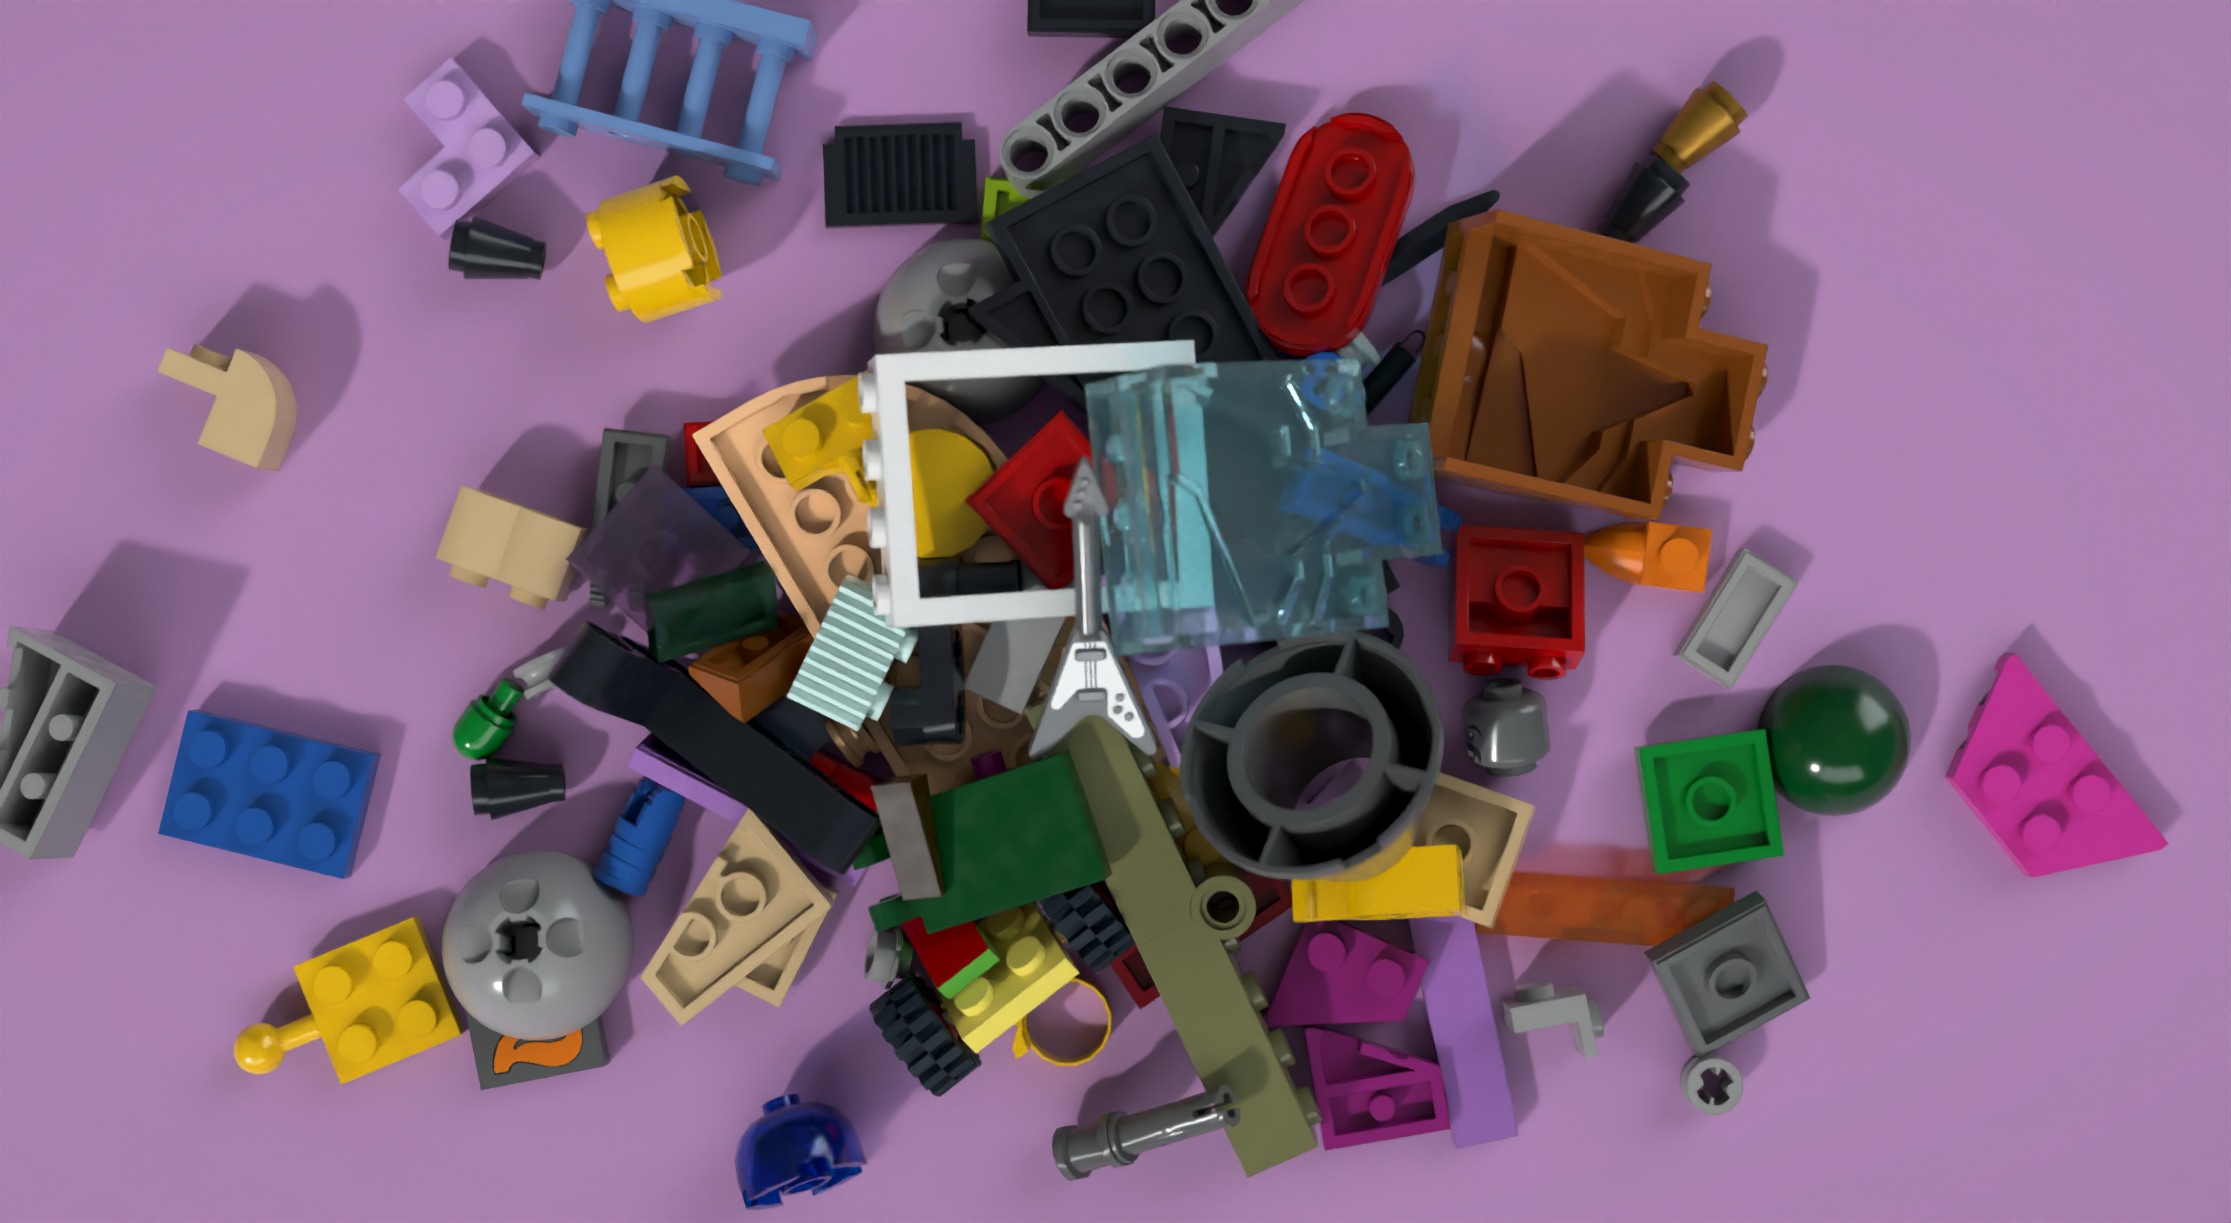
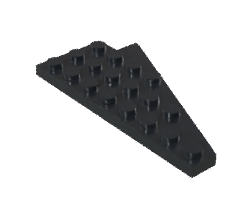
[964,133,1400,618]

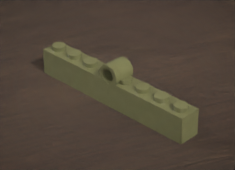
[1025,694,1323,1178]

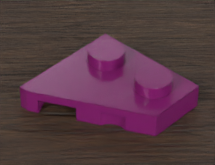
[1264,920,1431,1026]
[1302,1025,1451,1151]

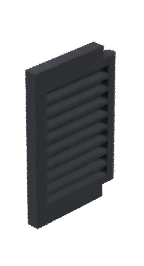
[823,122,978,229]

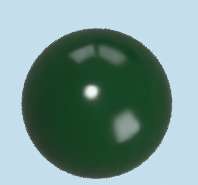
[1758,665,1911,816]

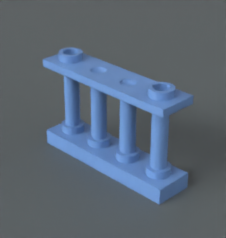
[522,0,818,186]

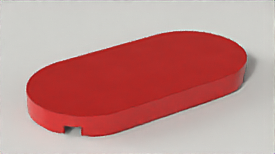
[1245,112,1416,357]

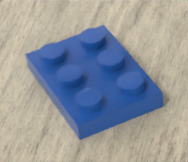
[158,709,381,879]

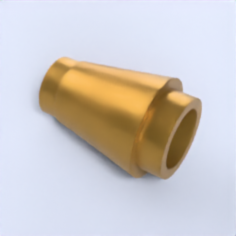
[1651,81,1748,174]

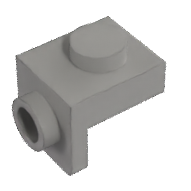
[1500,980,1604,1058]

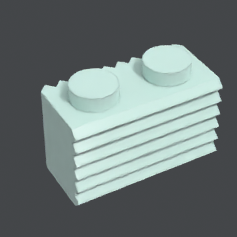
[787,574,919,731]

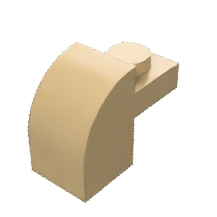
[157,344,297,472]

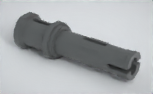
[1052,1084,1240,1181]

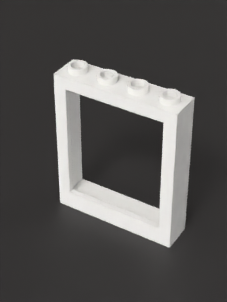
[858,340,1212,628]

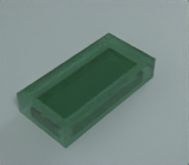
[643,561,779,663]

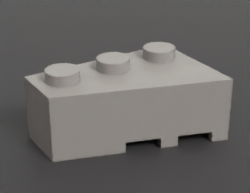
[0,626,157,859]

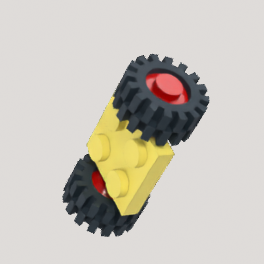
[869,882,1135,1097]

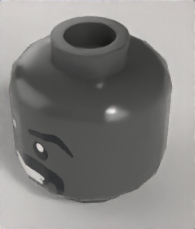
[1463,678,1550,777]

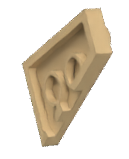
[640,808,835,1026]

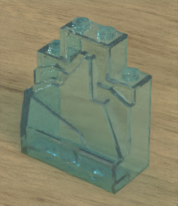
[1085,359,1443,656]

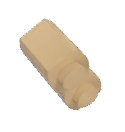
[435,485,592,609]

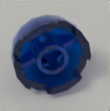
[734,1094,867,1210]

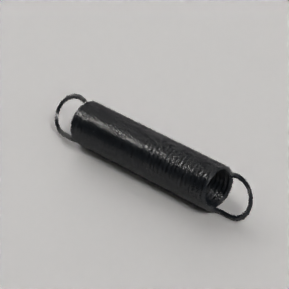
[1318,330,1425,455]

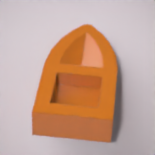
[1584,521,1712,593]

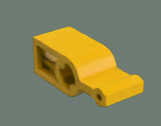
[1291,844,1466,922]

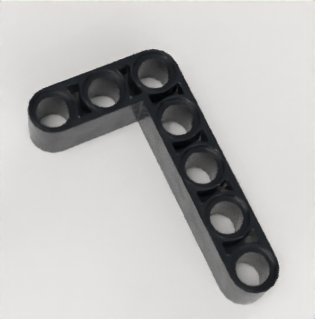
[547,621,881,875]

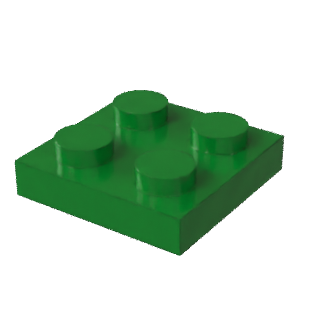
[1634,728,1784,874]

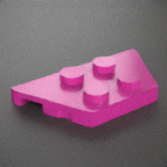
[1945,653,2169,878]

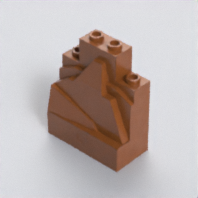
[1398,209,1768,519]

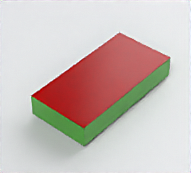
[901,916,1000,1000]

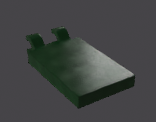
[853,749,1112,934]

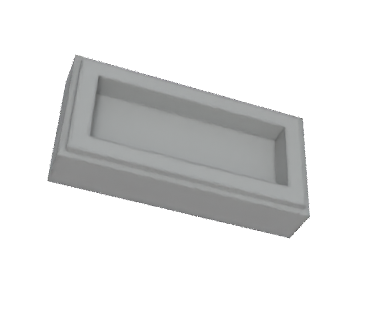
[1673,548,1799,689]

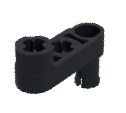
[889,557,1023,747]

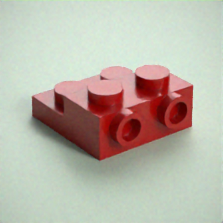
[1448,525,1585,680]

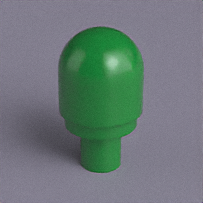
[452,677,525,761]

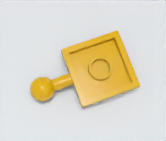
[233,915,466,1085]

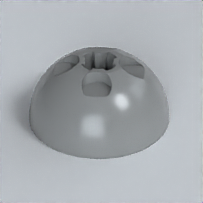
[873,238,1045,425]
[442,850,634,1040]

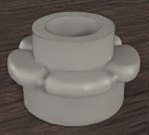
[864,927,913,990]

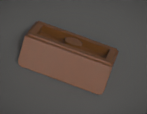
[688,608,814,722]

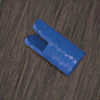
[592,776,686,897]

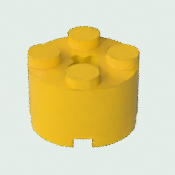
[586,175,722,323]

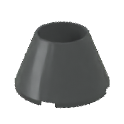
[1179,628,1444,882]

